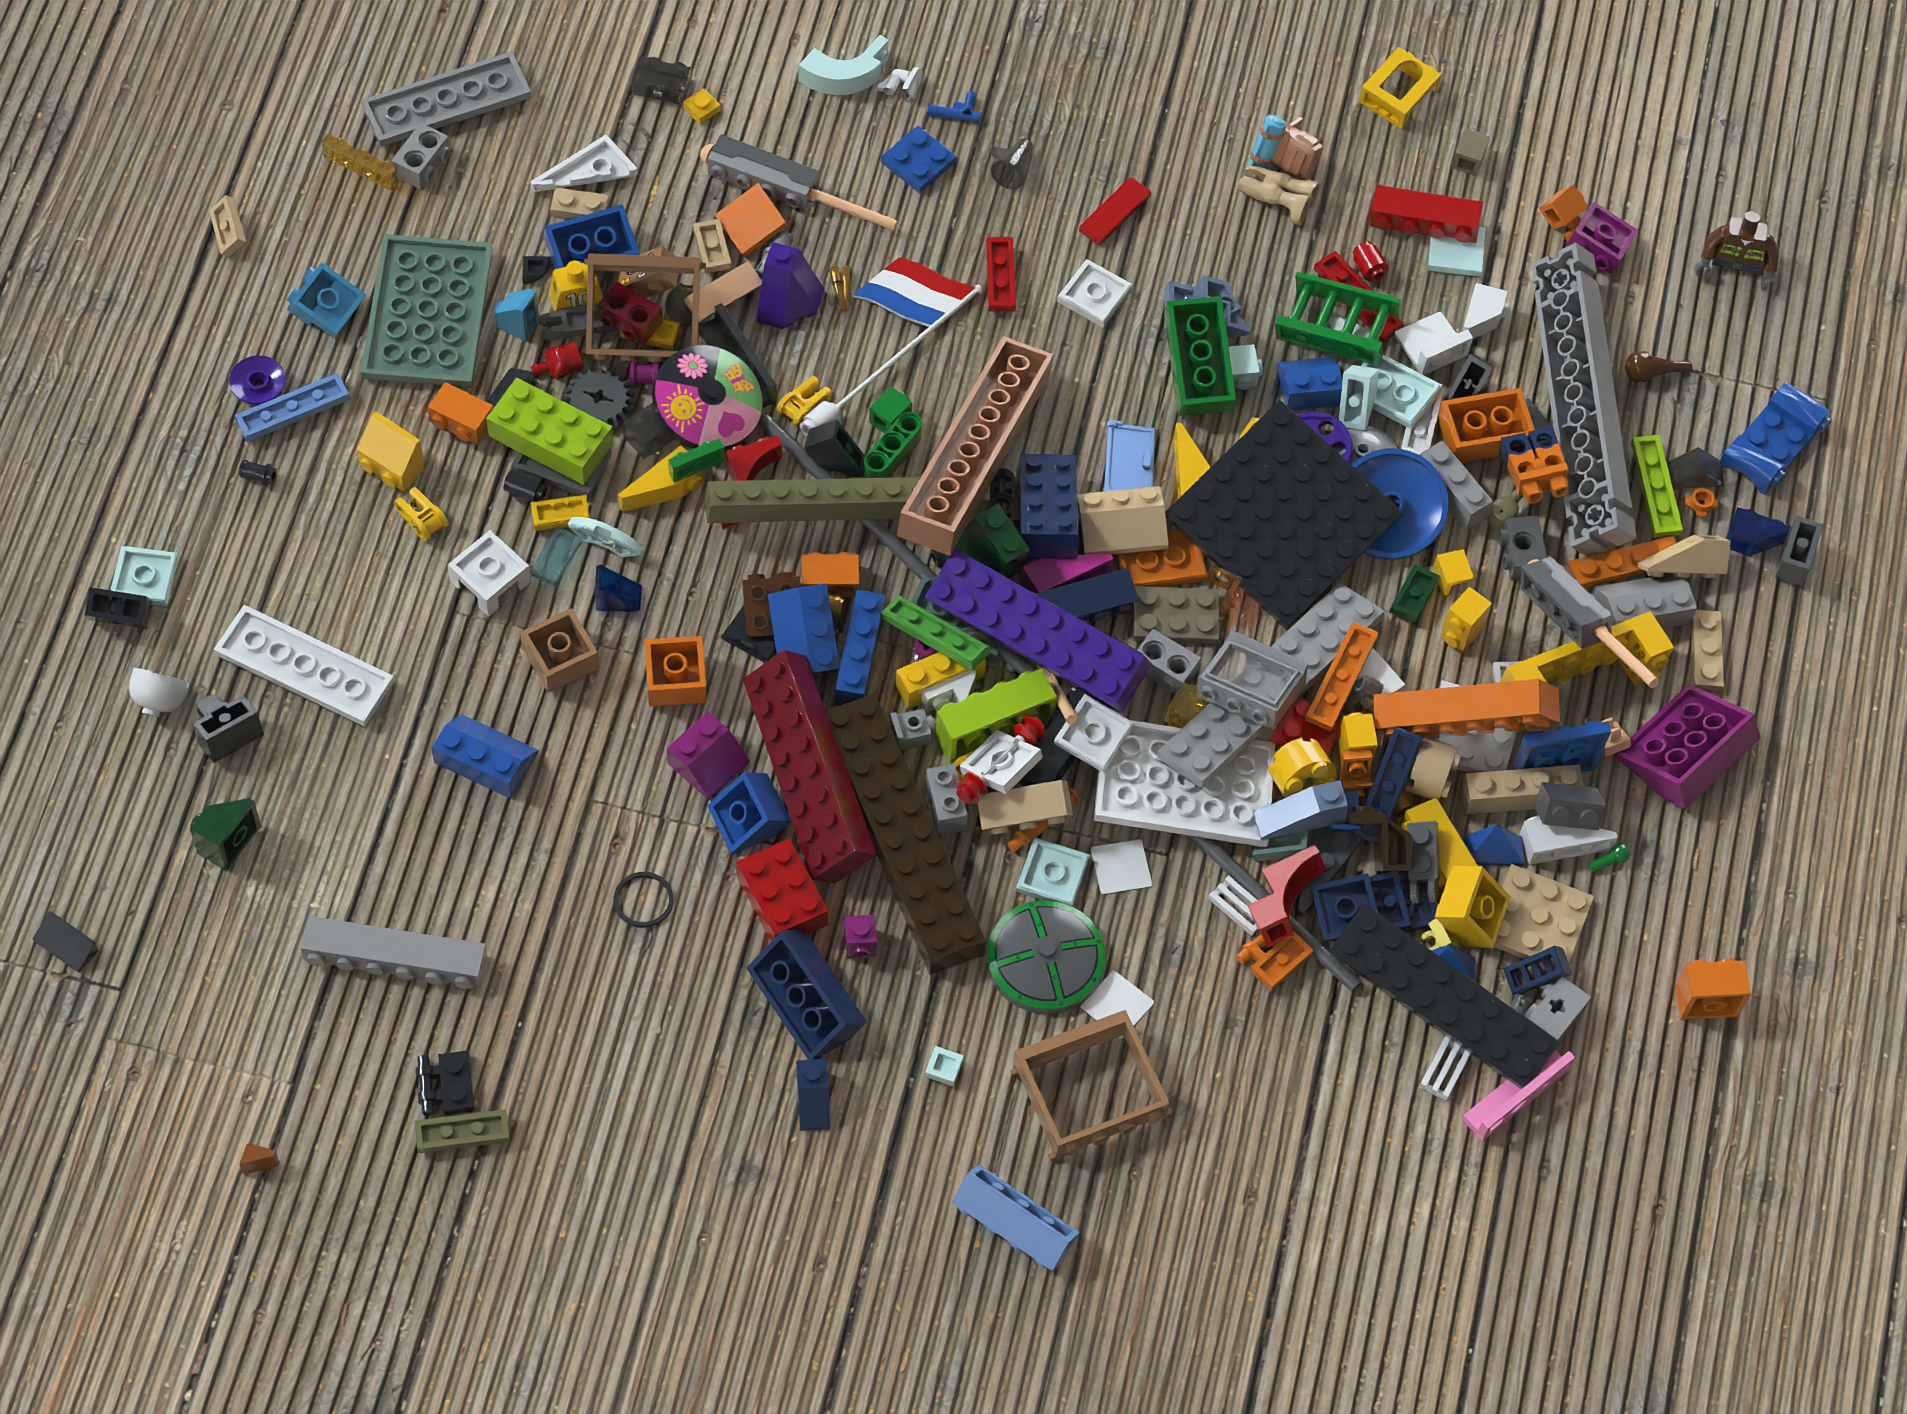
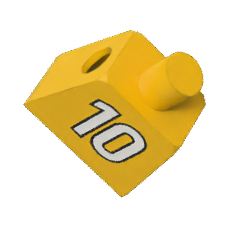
[549,261,603,311]

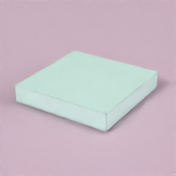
[1427,227,1486,277]
[110,546,179,607]
[1016,837,1090,907]

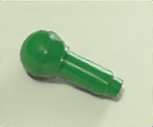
[1588,843,1630,872]

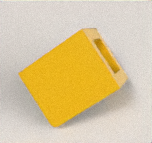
[1433,549,1473,596]

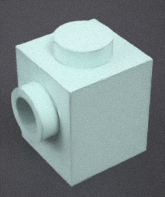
[1229,344,1263,390]

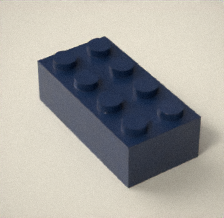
[1019,454,1078,559]

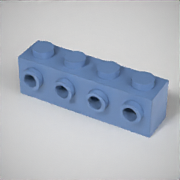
[952,1164,1080,1271]

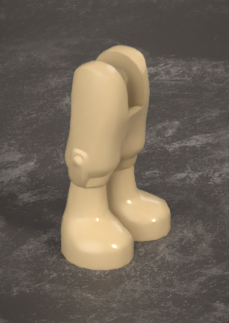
[1237,165,1320,226]

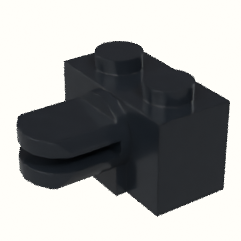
[192,695,264,763]

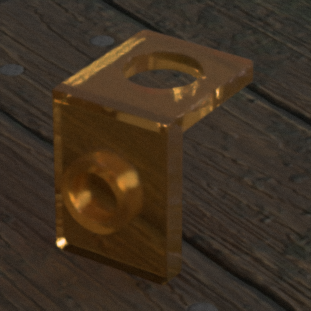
[1207,564,1242,620]

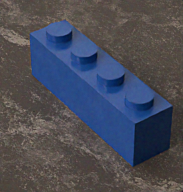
[835,590,885,706]

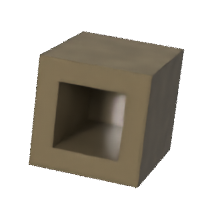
[1451,128,1490,176]

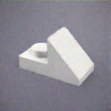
[921,669,976,713]

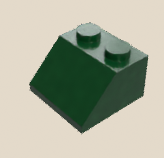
[190,798,261,871]

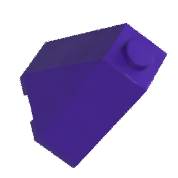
[757,242,825,329]

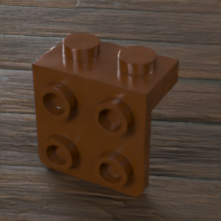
[742,572,800,637]

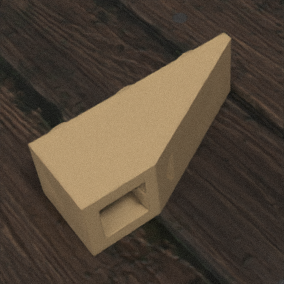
[1637,535,1730,578]

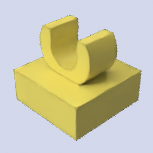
[1421,919,1461,950]

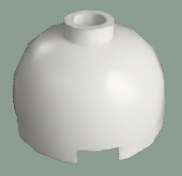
[129,668,189,717]

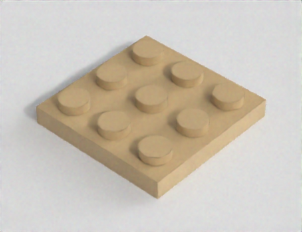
[1494,864,1594,970]

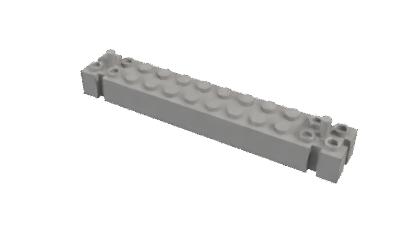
[1531,243,1637,557]

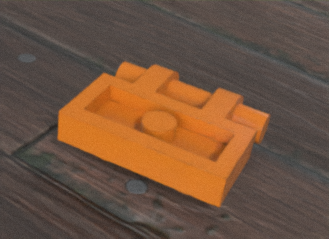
[1236,931,1314,991]

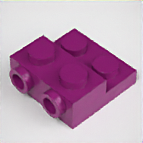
[1566,202,1639,274]

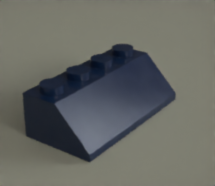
[746,928,867,1060]

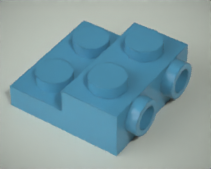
[287,262,367,338]

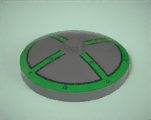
[986,900,1106,1014]

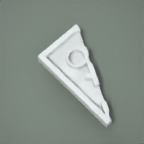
[530,135,638,192]

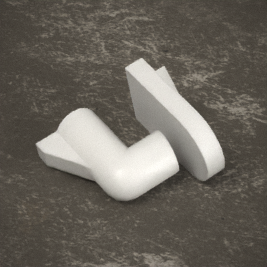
[877,67,923,102]

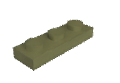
[415,1109,510,1154]

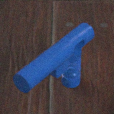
[927,91,981,123]

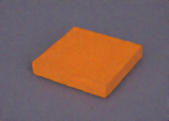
[715,183,788,257]

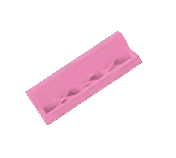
[1462,1050,1575,1141]

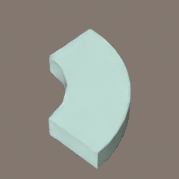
[568,517,644,558]

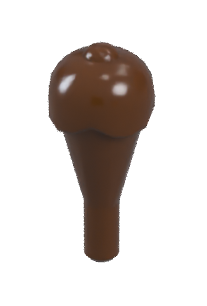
[1625,351,1692,382]

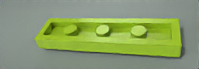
[1631,435,1683,538]

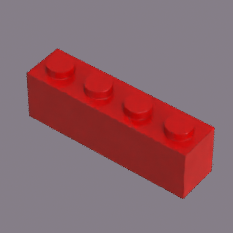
[1370,185,1483,243]

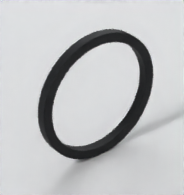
[614,872,673,928]

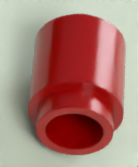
[1352,241,1389,282]

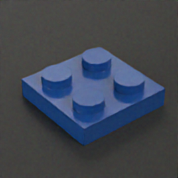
[881,125,957,194]

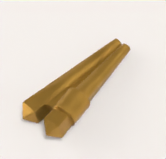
[830,264,851,312]

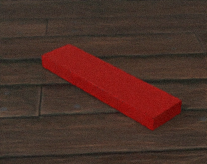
[1313,251,1405,343]

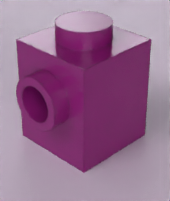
[844,915,877,958]

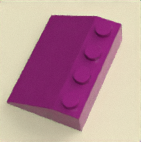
[1614,684,1761,809]

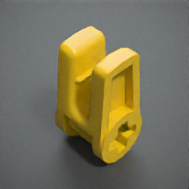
[776,375,832,428]
[394,487,449,541]

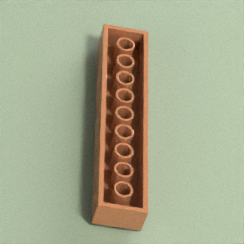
[897,336,1054,556]

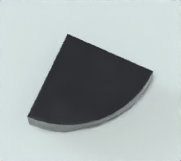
[522,256,551,284]

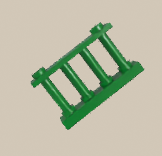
[1275,272,1401,366]

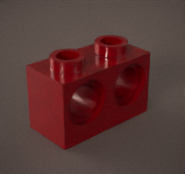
[598,281,663,345]

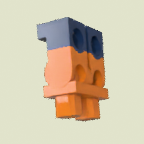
[1500,426,1569,504]

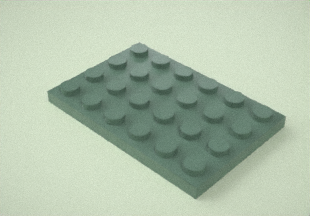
[360,234,493,388]

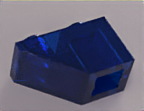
[1725,507,1791,557]

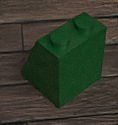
[943,503,1030,579]

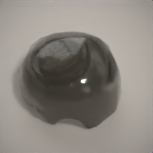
[664,283,693,325]

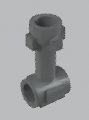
[1342,675,1383,714]

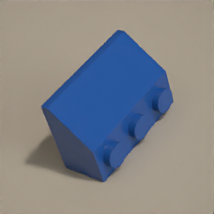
[544,205,640,269]
[768,583,840,675]
[431,714,539,799]

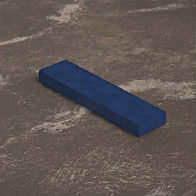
[1354,726,1423,843]

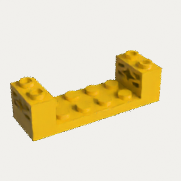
[1500,611,1674,733]

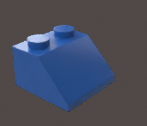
[1277,357,1343,411]
[707,772,791,854]

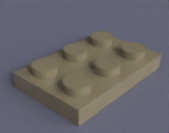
[1133,586,1219,644]

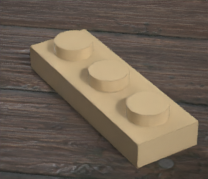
[1691,610,1724,692]

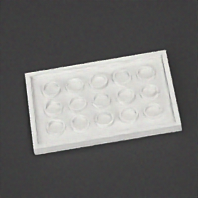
[1094,720,1275,847]

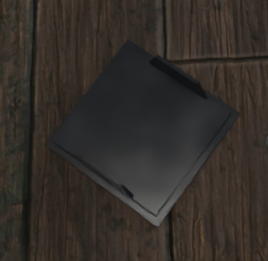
[720,605,777,663]

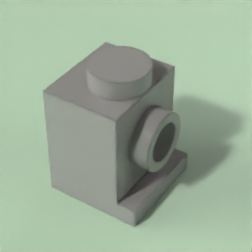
[890,709,935,751]

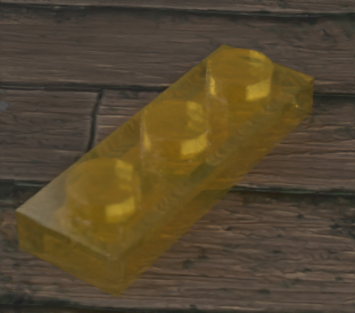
[322,134,398,191]

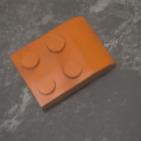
[1437,388,1535,463]

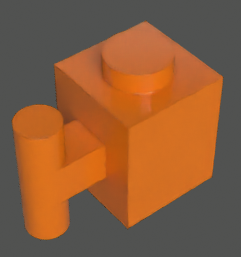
[1539,185,1589,242]

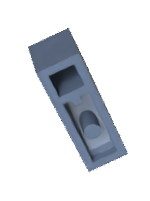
[1253,781,1348,840]

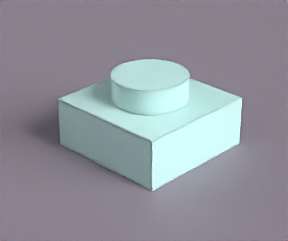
[925,1046,964,1086]

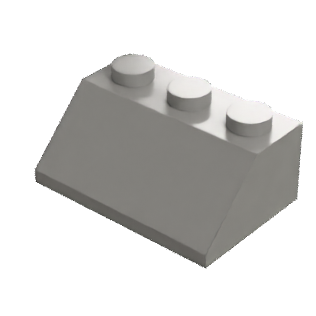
[1594,574,1697,629]

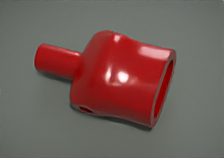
[530,341,584,379]

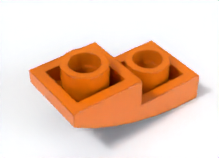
[1340,749,1373,806]

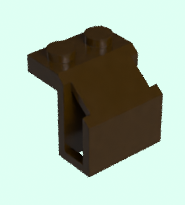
[1344,806,1412,871]

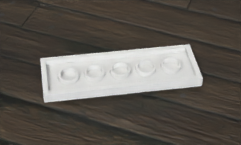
[214,605,394,727]

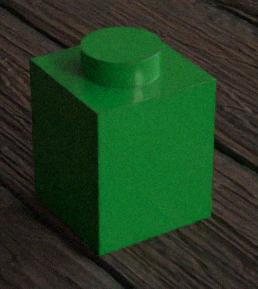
[869,386,912,434]

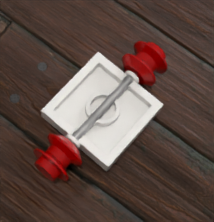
[956,716,1045,804]

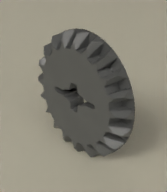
[562,368,635,430]

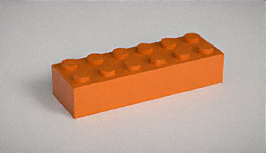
[1374,679,1560,739]

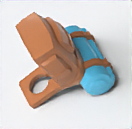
[1248,115,1324,180]

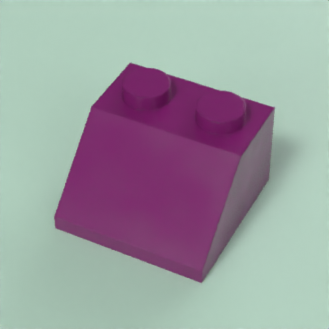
[667,711,750,800]

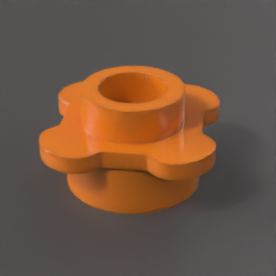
[1685,488,1718,518]

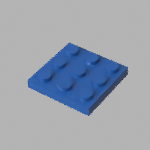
[1511,721,1611,773]

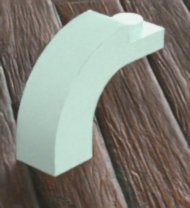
[798,35,889,95]

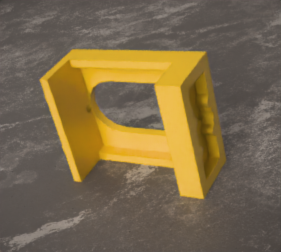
[1359,47,1441,130]

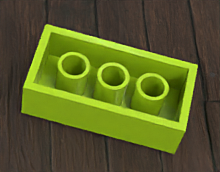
[486,377,613,485]
[935,668,1057,765]

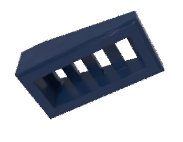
[1503,945,1572,996]

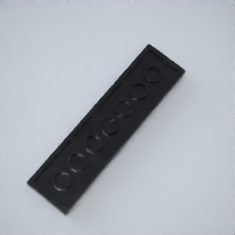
[1329,903,1560,1089]

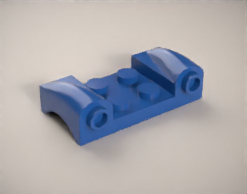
[1719,382,1832,495]

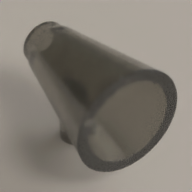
[990,139,1033,189]

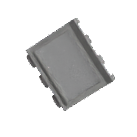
[1197,630,1308,730]

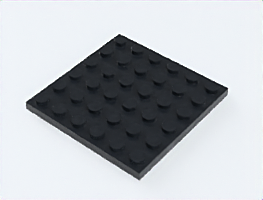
[1165,400,1403,630]

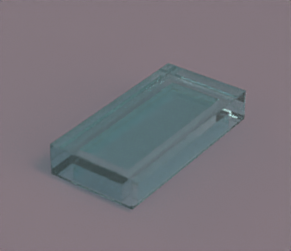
[530,527,582,586]

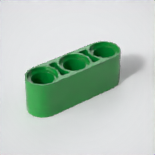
[864,412,922,478]

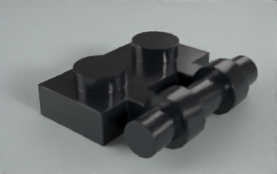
[415,1051,475,1116]

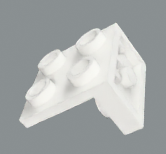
[1395,312,1473,375]

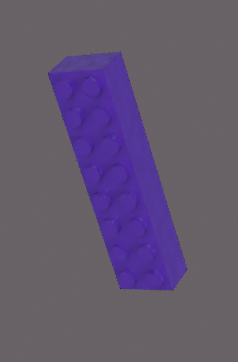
[925,548,1152,713]

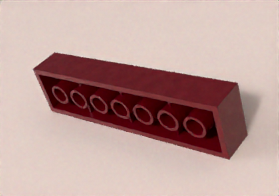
[743,650,877,884]

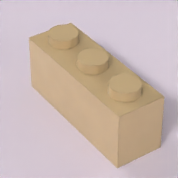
[978,780,1073,835]

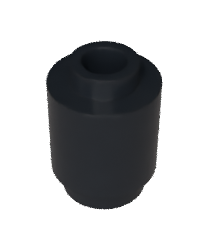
[503,469,548,503]

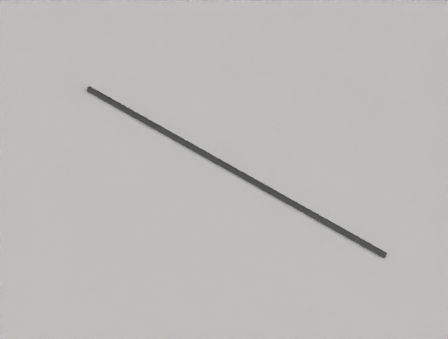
[758,413,1362,992]

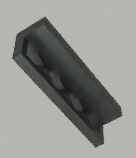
[699,303,777,408]

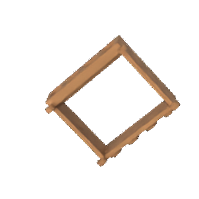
[582,254,706,362]
[1010,1009,1172,1161]

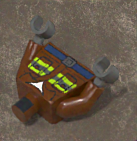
[1694,211,1779,292]

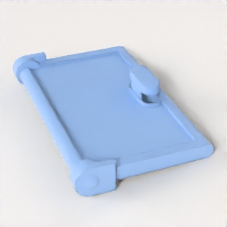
[1103,420,1156,492]

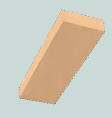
[684,261,762,323]

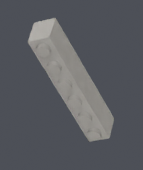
[301,916,487,989]

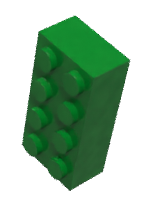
[1164,296,1236,416]

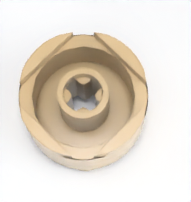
[1406,736,1461,801]

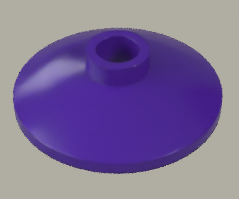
[229,355,286,405]

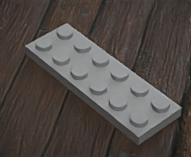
[361,51,531,147]

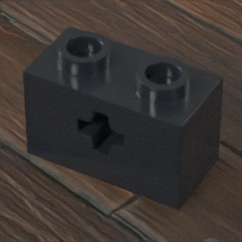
[85,587,152,629]

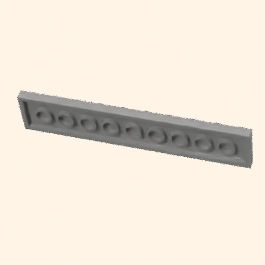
[1157,583,1384,788]

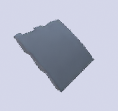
[1164,275,1251,337]

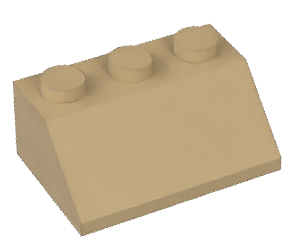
[1077,486,1168,555]

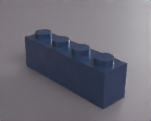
[1035,568,1139,622]

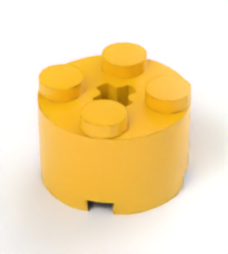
[1268,738,1336,798]

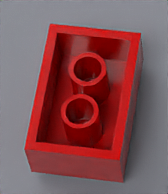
[736,838,829,941]

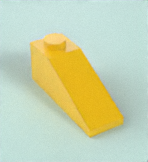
[1174,423,1210,499]
[618,445,704,512]

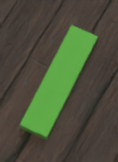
[881,595,990,671]

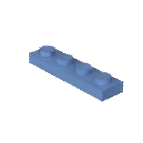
[235,373,350,442]

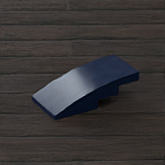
[1311,871,1437,942]

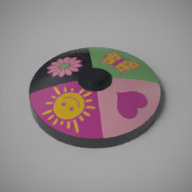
[652,345,763,451]

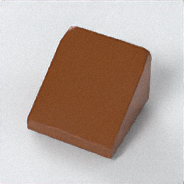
[239,1143,279,1174]

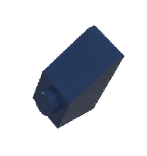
[796,1059,830,1131]

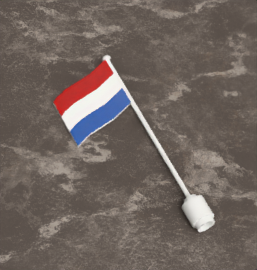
[800,257,983,437]

